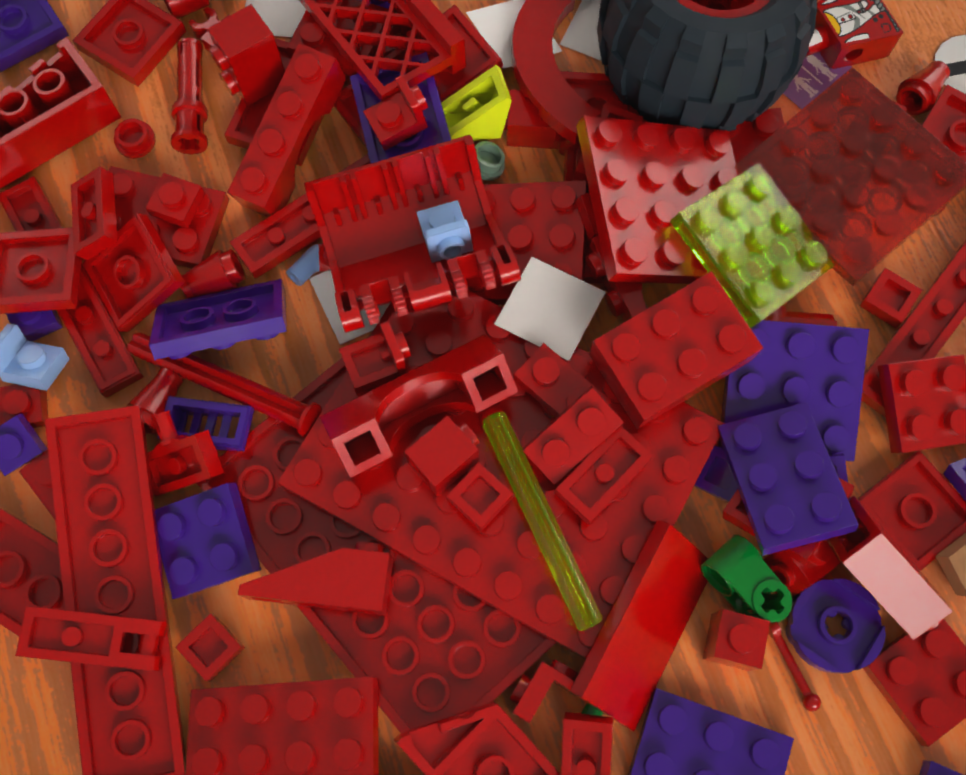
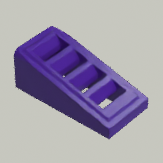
[158,396,254,451]

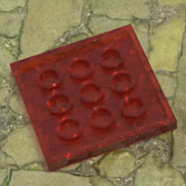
[735,68,966,287]

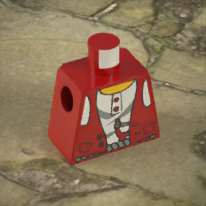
[805,0,903,69]

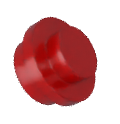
[114,118,156,159]

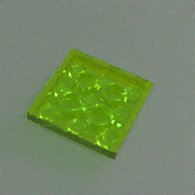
[670,163,836,328]

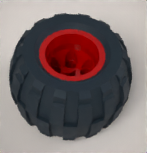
[597,0,817,131]

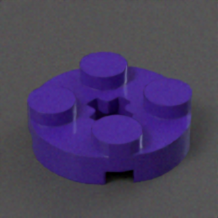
[785,578,886,674]

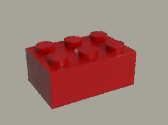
[589,271,763,429]

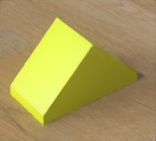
[441,65,512,141]

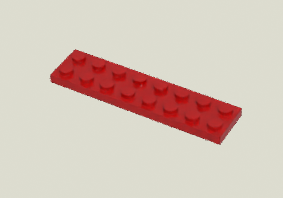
[45,405,186,775]

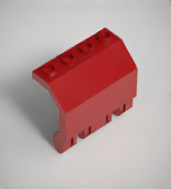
[304,135,521,333]

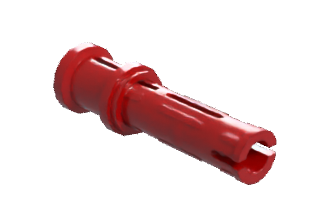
[171,37,208,155]

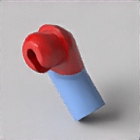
[286,243,331,286]

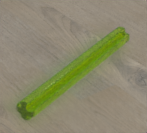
[483,411,602,631]

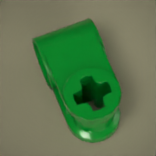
[701,535,793,623]

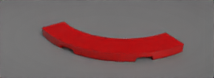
[511,0,602,145]

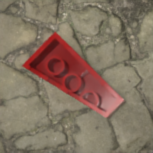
[0,36,122,189]

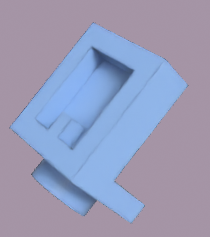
[416,200,474,263]
[0,323,70,391]

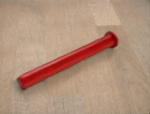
[127,332,322,437]

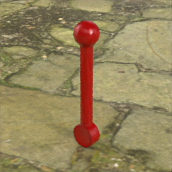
[768,622,821,712]

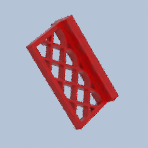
[299,0,466,101]

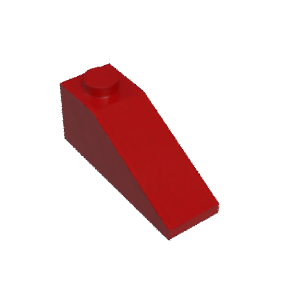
[238,542,393,615]

